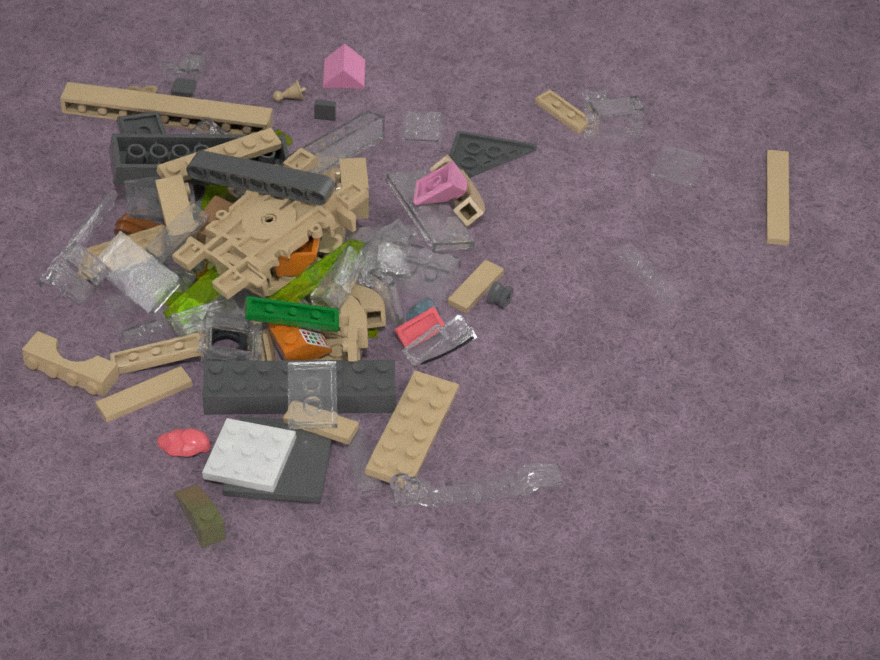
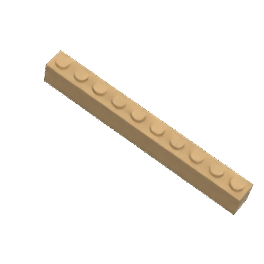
[60,82,273,135]

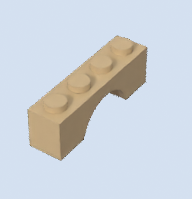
[22,331,119,397]

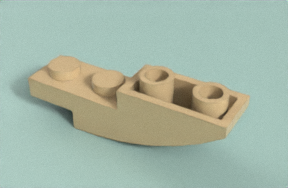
[338,292,368,361]

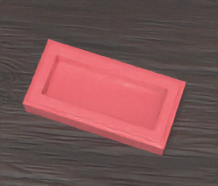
[393,306,445,349]

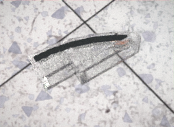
[402,314,477,368]

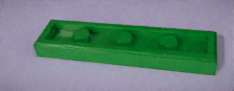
[245,296,339,332]

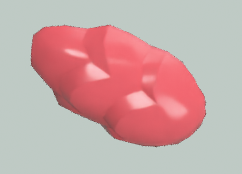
[157,428,211,457]

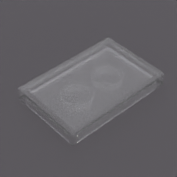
[288,361,338,429]

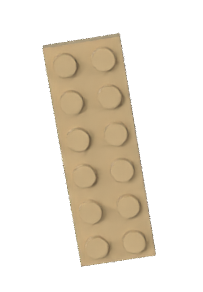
[365,370,459,490]

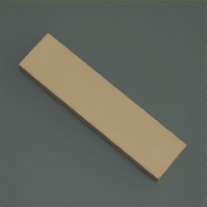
[110,332,205,375]
[95,366,192,423]

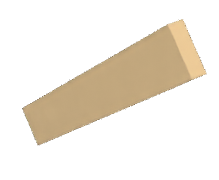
[766,150,790,246]

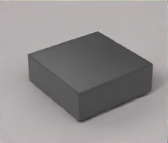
[171,78,197,98]
[314,99,337,121]

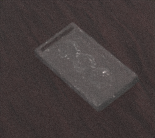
[90,231,183,316]

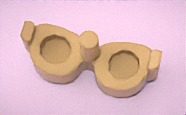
[126,85,158,93]

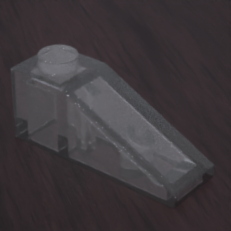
[309,245,366,310]

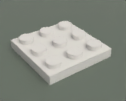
[202,418,297,493]

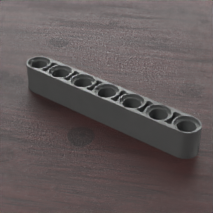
[186,150,335,206]

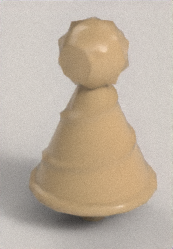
[273,81,306,102]

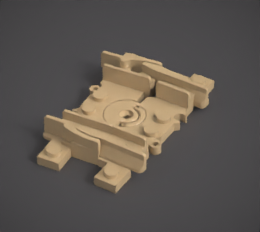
[172,148,369,299]

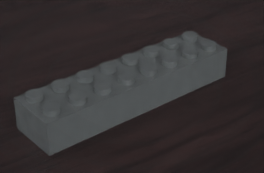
[109,133,289,185]
[202,360,396,415]

